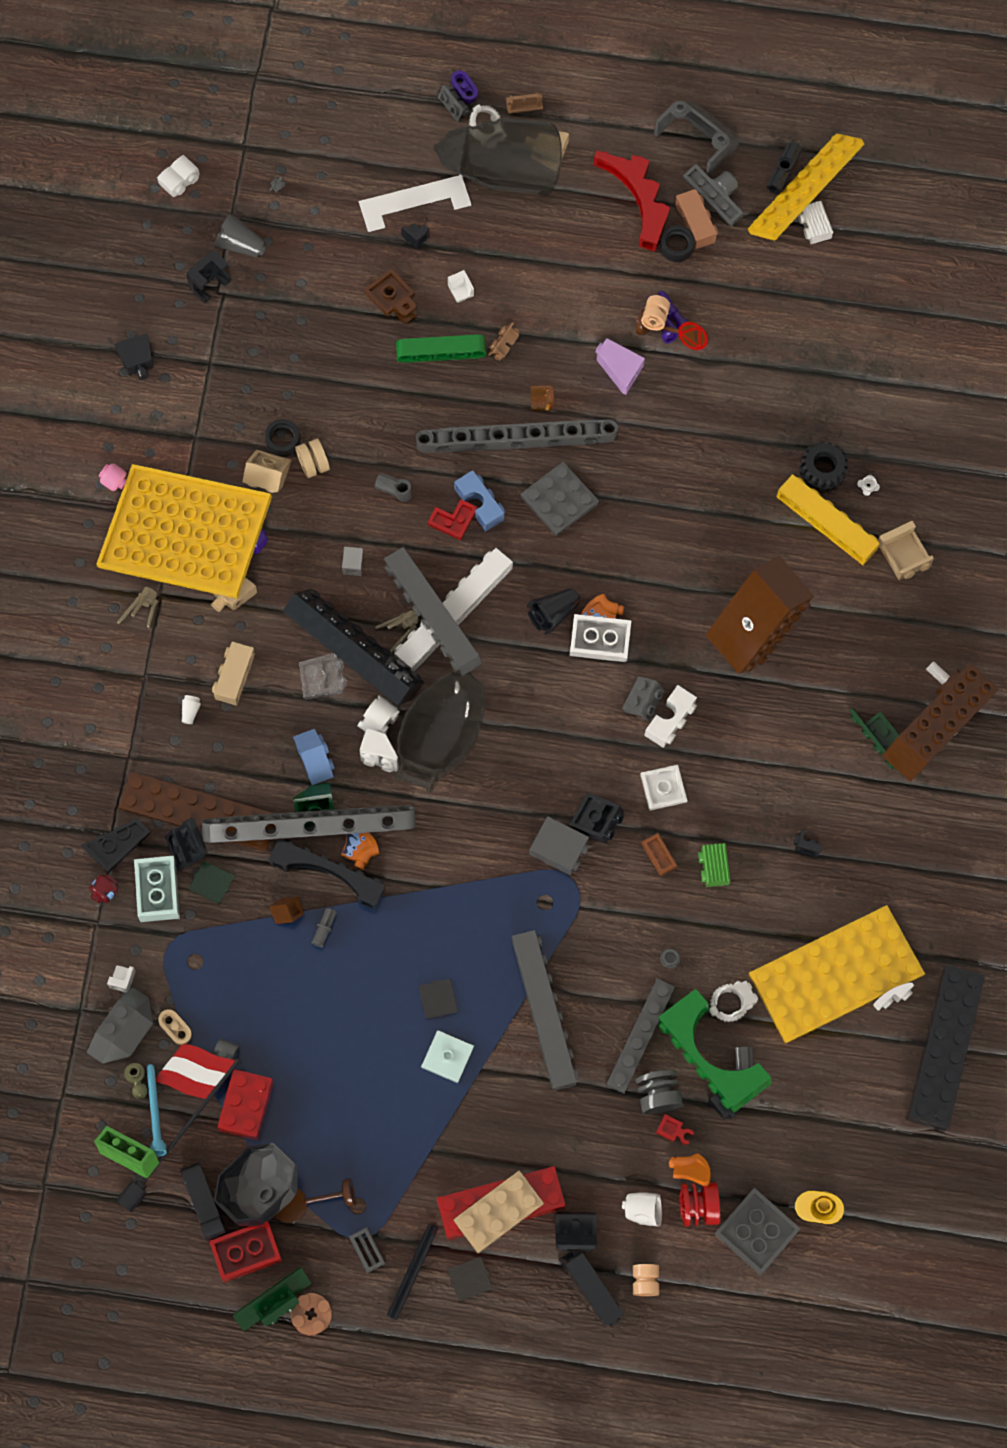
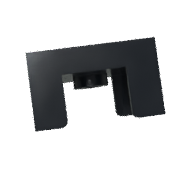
[186,250,231,304]

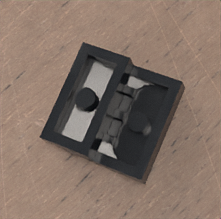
[165,818,208,872]

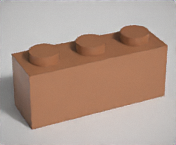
[675,189,718,249]

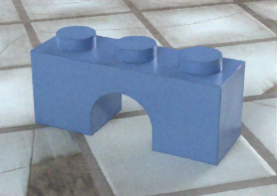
[454,470,505,532]

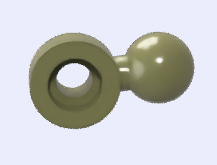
[124,1063,148,1099]

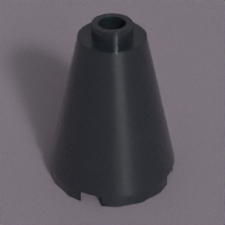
[527,588,580,635]

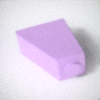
[596,338,645,395]

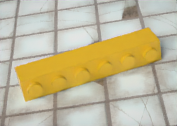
[776,474,880,565]

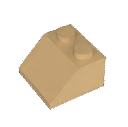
[243,450,292,493]

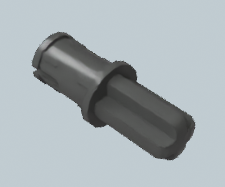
[311,908,336,948]

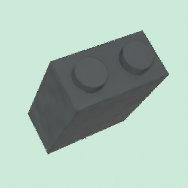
[529,816,590,875]

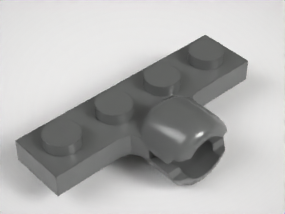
[683,164,744,227]

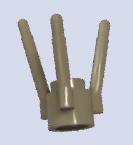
[117,587,158,628]
[375,610,419,653]

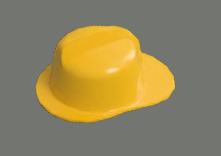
[795,1191,844,1224]

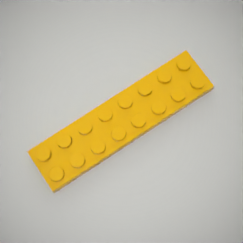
[748,133,864,241]

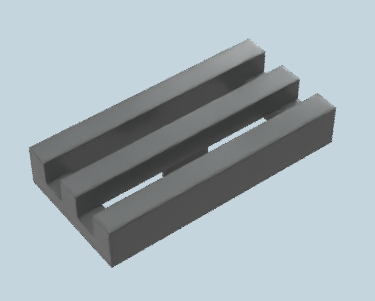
[349,1227,385,1274]

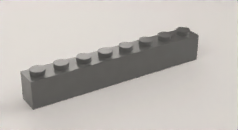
[384,547,482,676]
[511,930,579,1091]

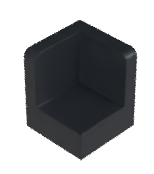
[401,223,430,249]

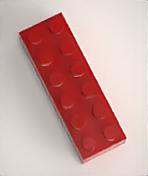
[437,1166,565,1241]

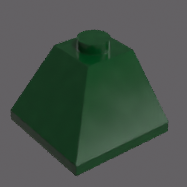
[293,783,334,827]

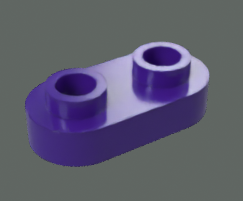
[451,71,478,103]

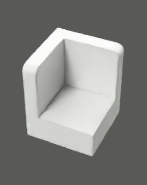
[448,270,474,303]
[107,965,136,993]

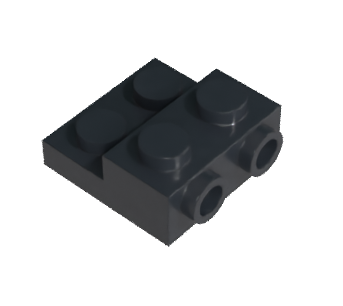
[569,792,624,844]

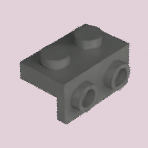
[622,676,664,722]

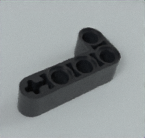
[180,1162,227,1243]

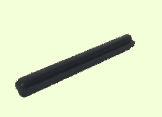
[387,1223,438,1320]

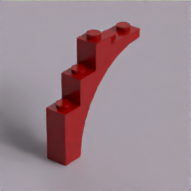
[593,150,670,252]

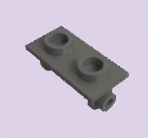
[438,84,470,122]

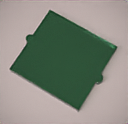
[189,861,235,905]

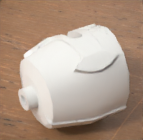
[622,1192,662,1227]

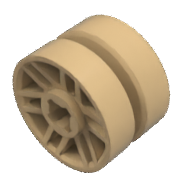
[295,438,330,478]

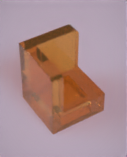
[531,385,554,410]

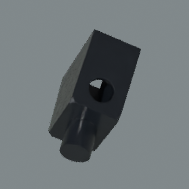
[114,333,154,380]

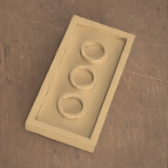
[453,1171,544,1253]

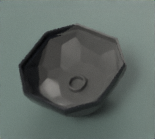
[214,1143,298,1226]

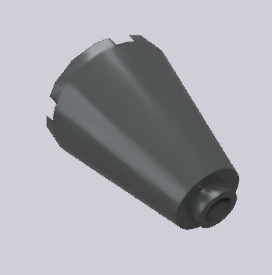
[214,213,267,258]

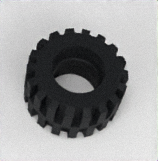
[799,441,849,493]

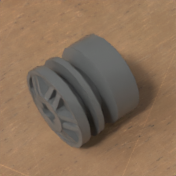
[635,1070,683,1114]

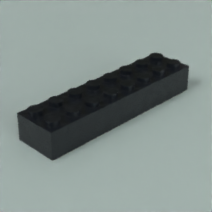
[283,589,425,706]
[906,965,985,1131]

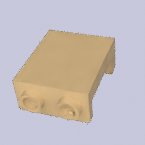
[878,521,934,580]

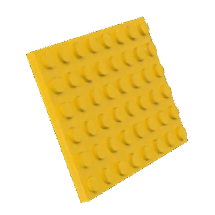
[96,464,272,599]

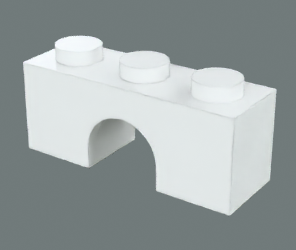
[644,685,697,748]

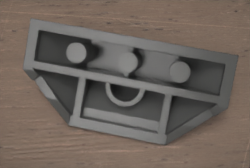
[87,987,153,1064]

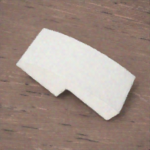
[873,982,914,1011]

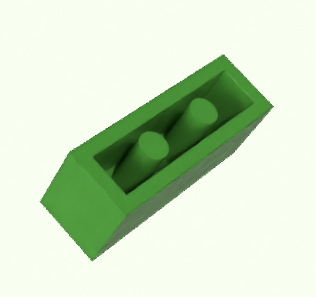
[94,1126,159,1178]

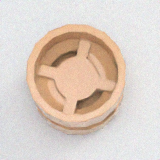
[641,295,670,331]
[633,1264,659,1296]

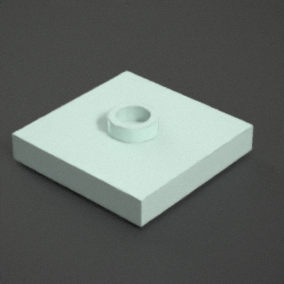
[421,1030,474,1083]

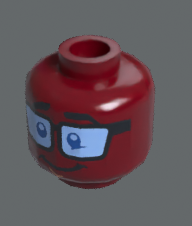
[89,874,118,904]

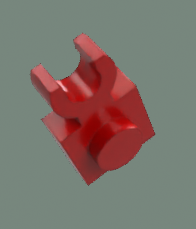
[656,1114,694,1145]

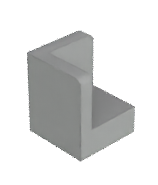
[342,547,363,576]

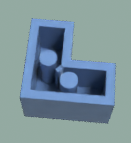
[293,729,335,785]

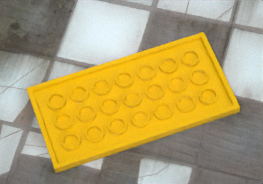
[748,905,925,1044]

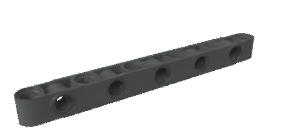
[416,419,618,453]
[202,805,415,843]

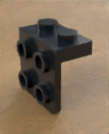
[555,1212,597,1252]

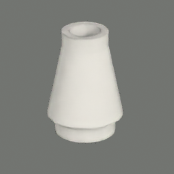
[181,695,201,725]

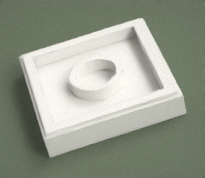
[640,765,687,811]

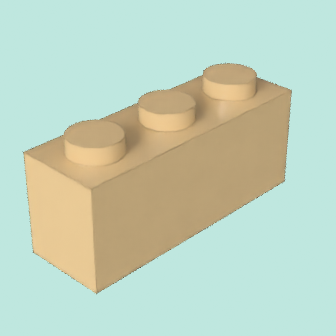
[212,642,255,706]

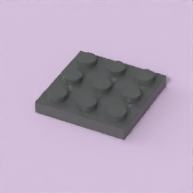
[520,462,599,537]
[714,1188,800,1276]

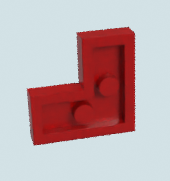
[427,500,477,541]

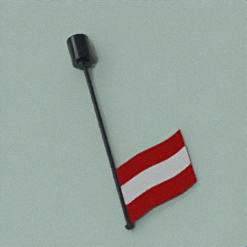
[117,1044,241,1212]

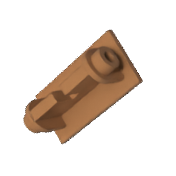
[505,92,543,114]
[487,323,519,361]

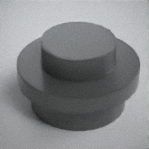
[660,949,680,969]

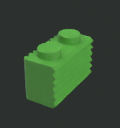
[698,843,730,887]

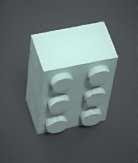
[134,856,180,922]

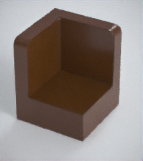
[269,896,304,924]

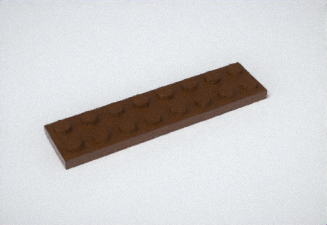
[118,772,275,852]

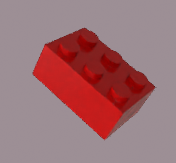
[217,1069,274,1141]
[209,1221,282,1283]

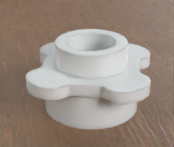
[857,475,880,496]

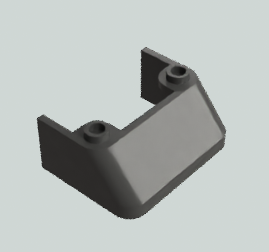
[654,101,739,176]

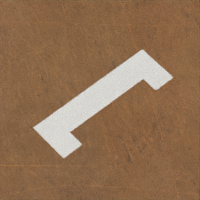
[359,175,471,232]

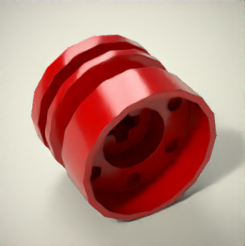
[679,1182,720,1227]

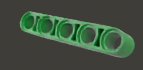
[396,335,486,363]

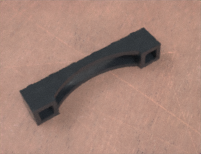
[269,839,386,911]

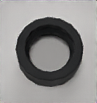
[660,225,695,262]
[265,419,301,457]

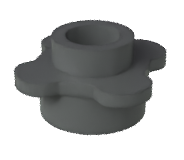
[270,175,287,193]

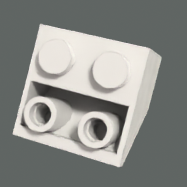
[360,729,399,772]

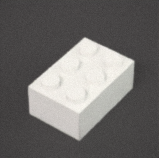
[570,614,631,662]

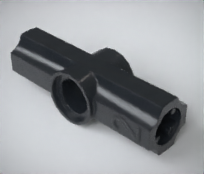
[766,142,802,194]

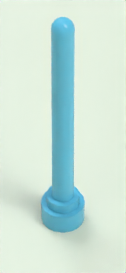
[147,1064,167,1157]

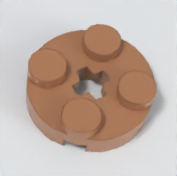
[290,1293,332,1336]

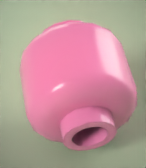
[99,463,127,491]

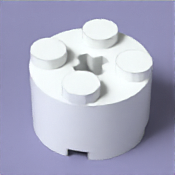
[358,695,400,734]

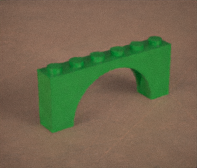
[658,989,772,1113]

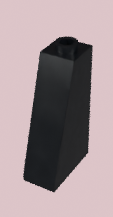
[558,1249,623,1326]

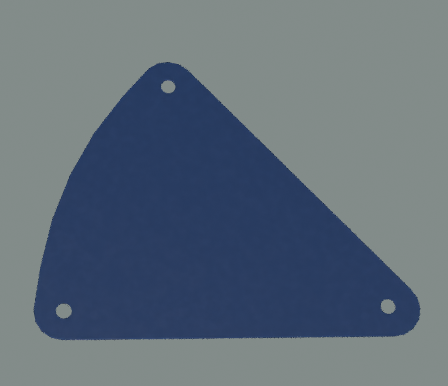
[163,870,580,1239]

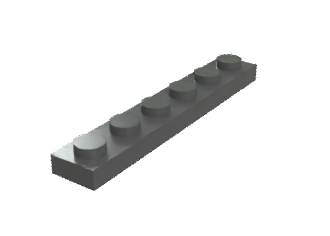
[606,978,675,1094]

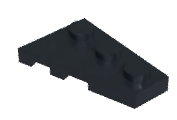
[81,818,151,873]

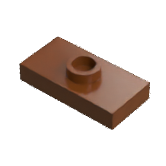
[641,833,677,877]

